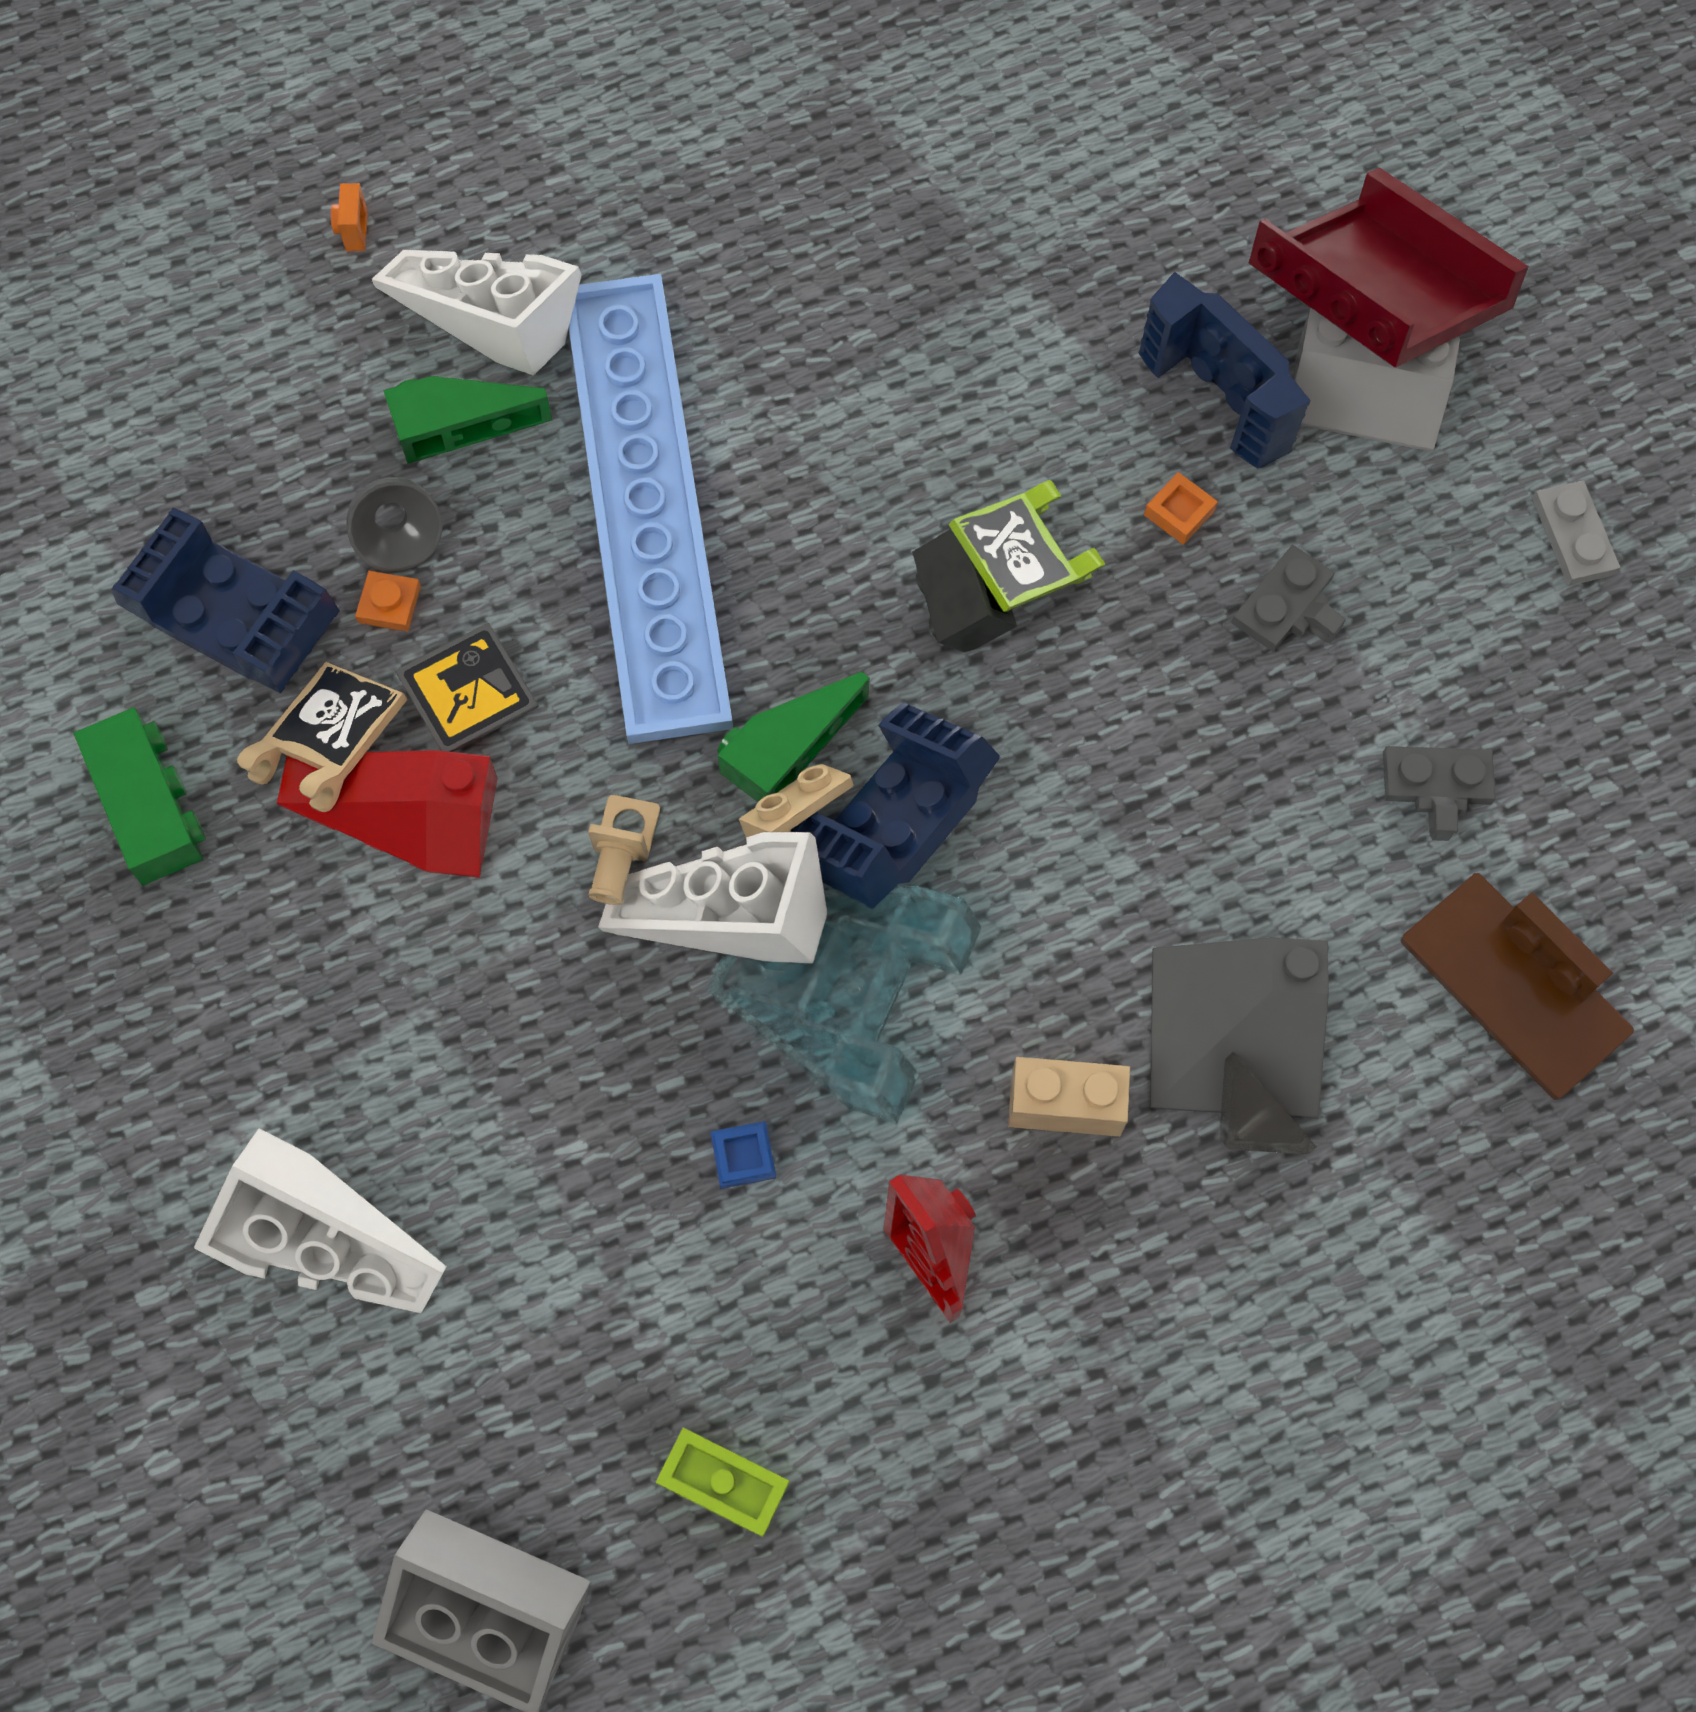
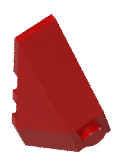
[277,750,498,878]
[883,1174,976,1323]

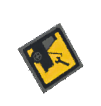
[395,622,539,752]

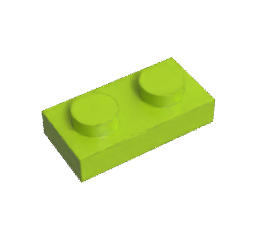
[655,1427,790,1538]

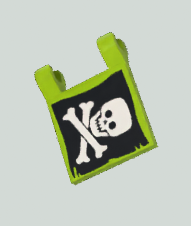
[948,480,1105,612]

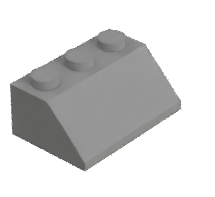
[1293,308,1460,452]
[371,1509,591,1712]

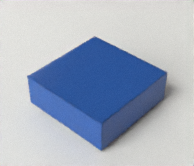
[710,1121,776,1189]

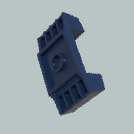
[1138,272,1311,469]
[111,508,340,693]
[790,702,1000,910]

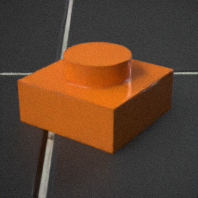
[331,183,368,251]
[1144,472,1218,545]
[355,570,421,632]

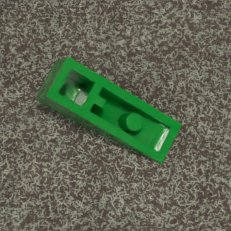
[383,376,553,464]
[717,671,870,802]

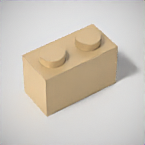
[1008,1057,1130,1137]

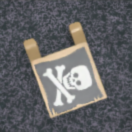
[237,662,407,812]

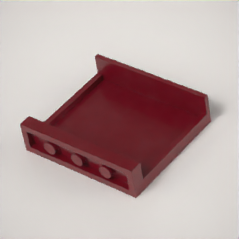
[1248,167,1529,368]

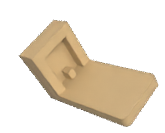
[739,764,854,839]

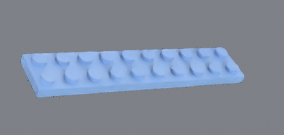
[569,274,733,744]

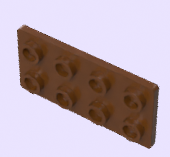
[1400,873,1634,1100]

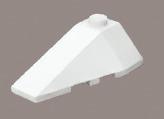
[372,250,581,376]
[598,832,827,963]
[194,1128,447,1313]

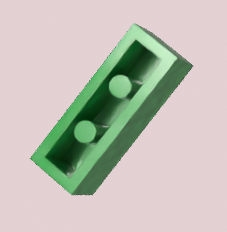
[73,707,206,886]

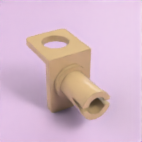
[588,795,660,905]

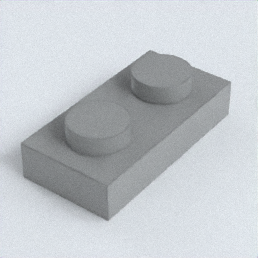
[1532,480,1621,586]

